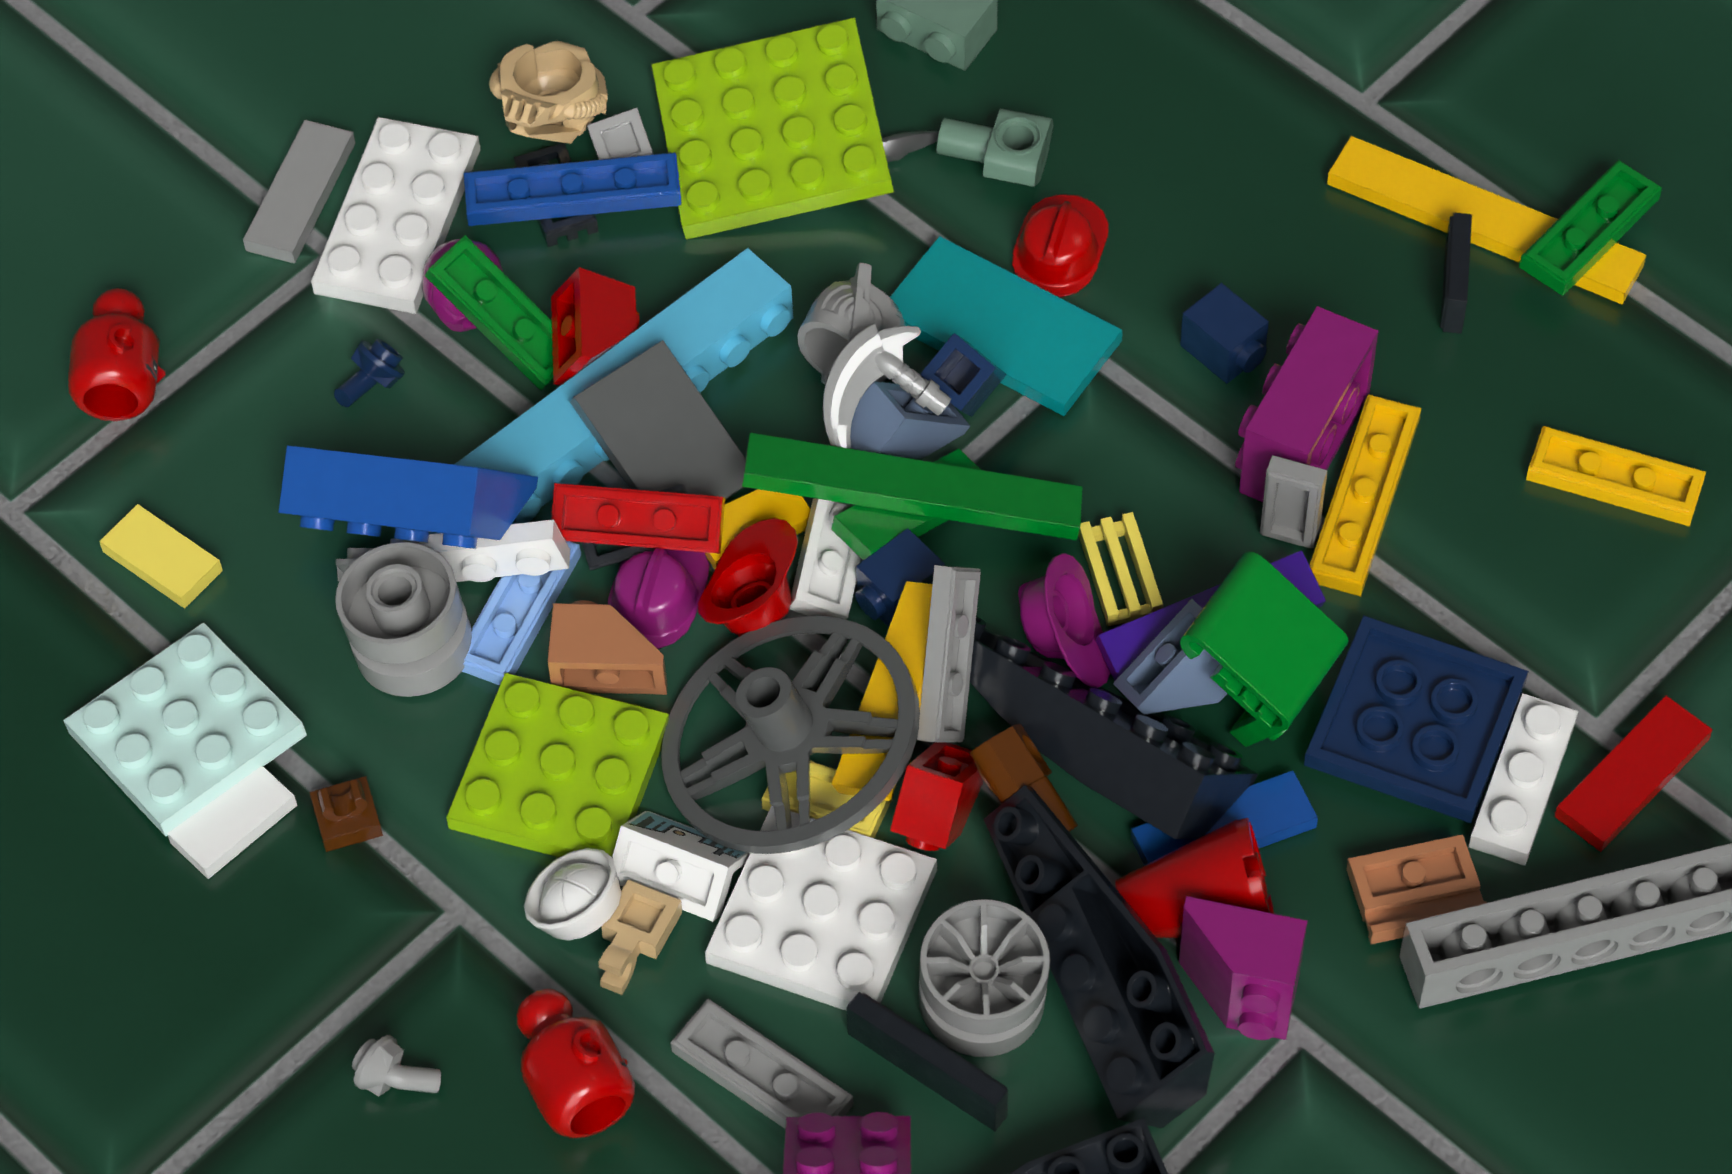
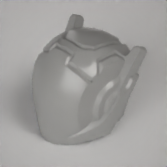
[797,262,905,392]

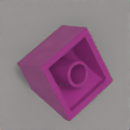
[1179,896,1307,1040]

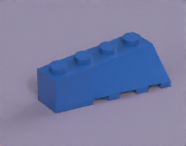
[278,445,538,549]

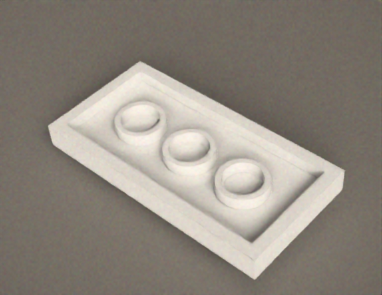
[311,117,480,314]

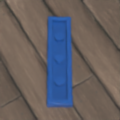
[464,153,682,226]

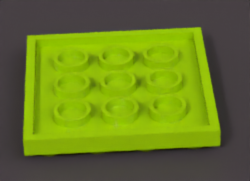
[652,18,894,240]

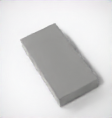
[1260,455,1328,549]

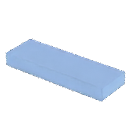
[462,541,581,685]

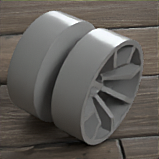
[335,542,472,697]
[919,899,1050,1057]

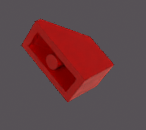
[551,267,640,386]
[890,742,984,851]

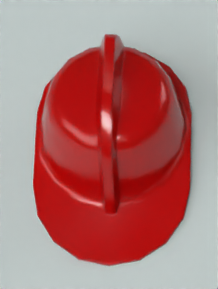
[1012,194,1109,298]
[698,518,798,637]

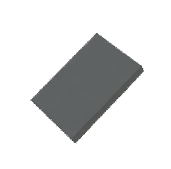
[570,340,745,500]

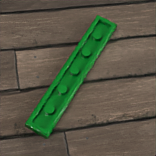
[742,433,1082,541]

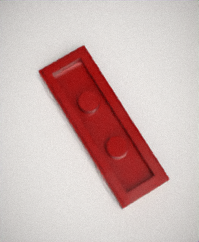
[551,483,725,554]
[1554,696,1713,852]

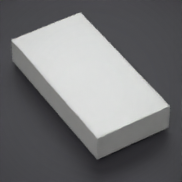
[167,766,297,879]

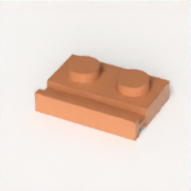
[1346,834,1487,944]

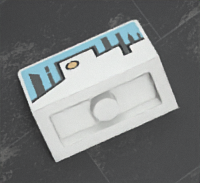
[612,811,750,922]

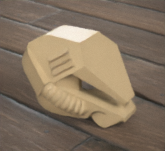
[489,41,608,144]

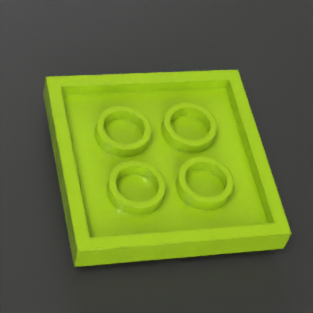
[446,673,669,858]

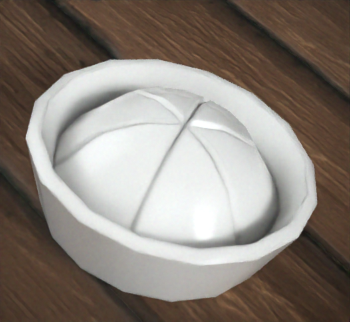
[524,848,622,941]

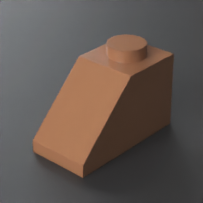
[548,600,668,695]

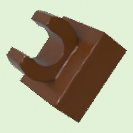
[309,776,383,852]

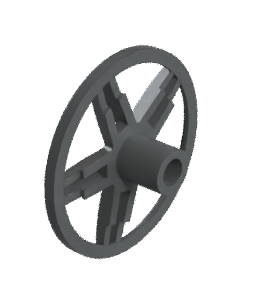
[661,616,920,854]

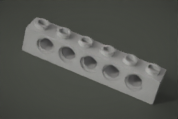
[1399,843,1732,1009]

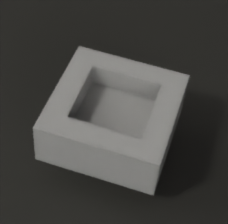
[587,108,654,160]

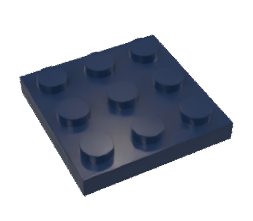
[1304,615,1529,823]

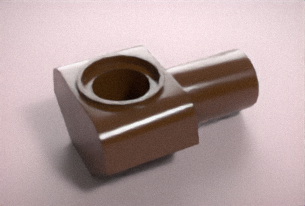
[969,723,1079,832]

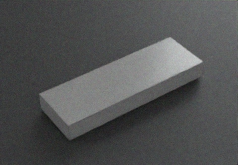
[243,120,355,264]
[917,565,981,743]
[671,999,853,1129]

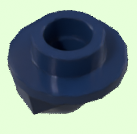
[334,338,405,408]

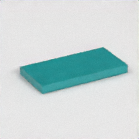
[890,236,1123,416]

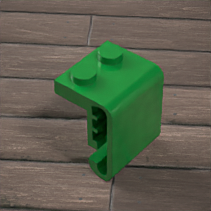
[1180,552,1349,747]

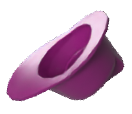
[608,548,709,649]
[1018,553,1110,688]

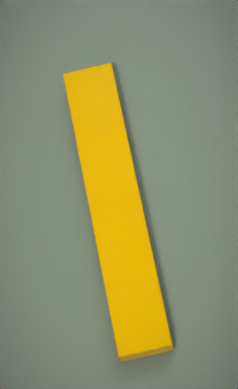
[1327,136,1646,305]

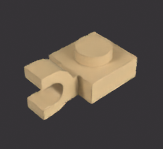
[599,880,682,995]

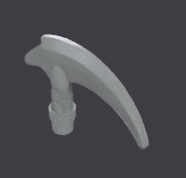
[822,323,951,449]

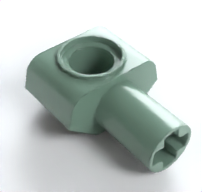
[937,108,1053,187]

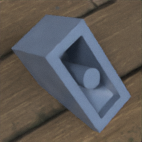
[850,381,970,460]
[1113,599,1227,714]

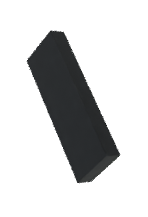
[846,992,1008,1132]

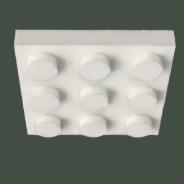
[705,806,937,1011]

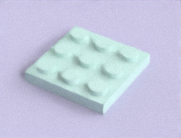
[63,622,307,837]

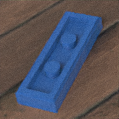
[1131,771,1318,865]

